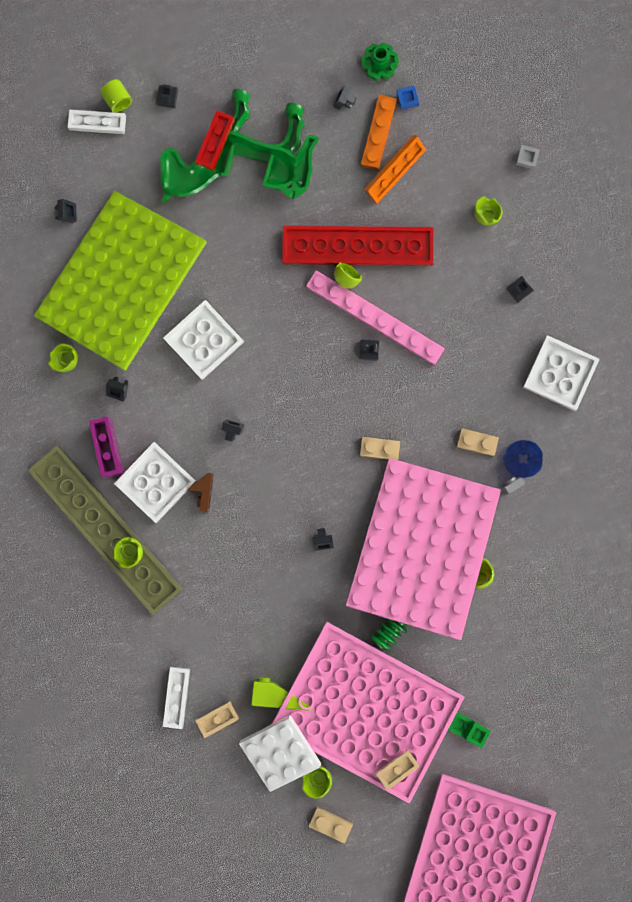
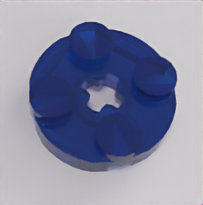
[503,440,543,479]

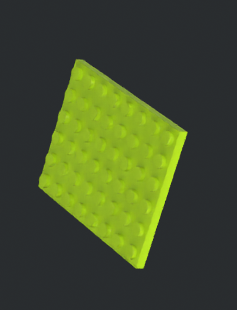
[34,191,207,371]

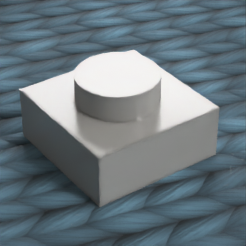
[516,145,540,170]
[502,477,525,495]

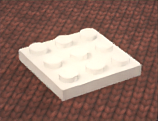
[164,300,244,380]
[523,335,599,411]
[114,442,196,523]
[239,715,321,792]

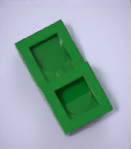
[448,712,491,748]

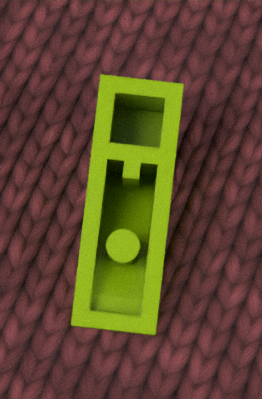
[252,677,311,711]

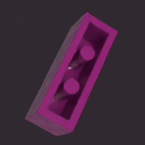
[89,416,124,479]

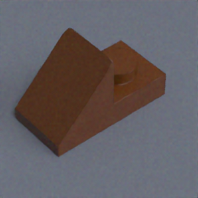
[187,473,214,512]

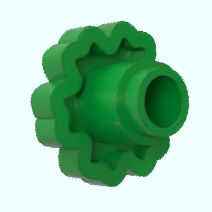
[361,43,399,81]

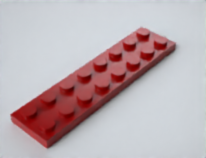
[282,226,434,266]

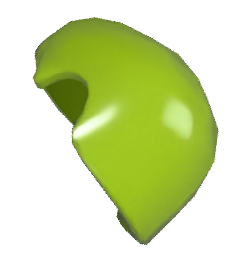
[473,196,503,226]
[334,262,362,289]
[48,344,78,373]
[114,537,143,568]
[475,558,495,589]
[302,766,332,799]

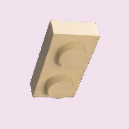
[457,428,499,457]
[360,437,400,460]
[195,701,240,738]
[375,749,420,791]
[309,807,353,844]

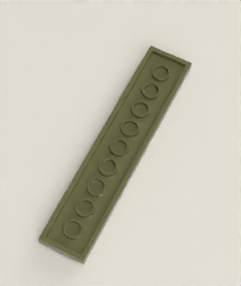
[28,445,183,615]

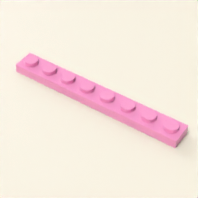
[306,270,445,365]

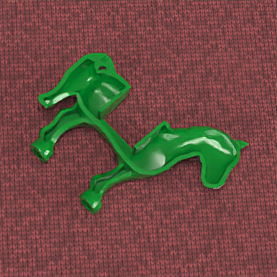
[160,89,319,203]

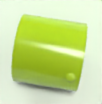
[100,79,133,113]

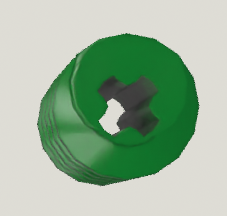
[369,618,412,650]

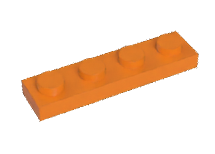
[361,94,397,171]
[364,135,426,204]

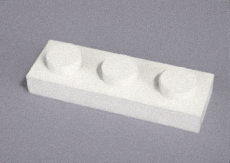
[68,110,126,134]
[163,667,190,729]

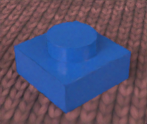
[396,85,419,110]

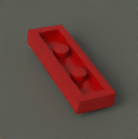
[195,110,235,171]

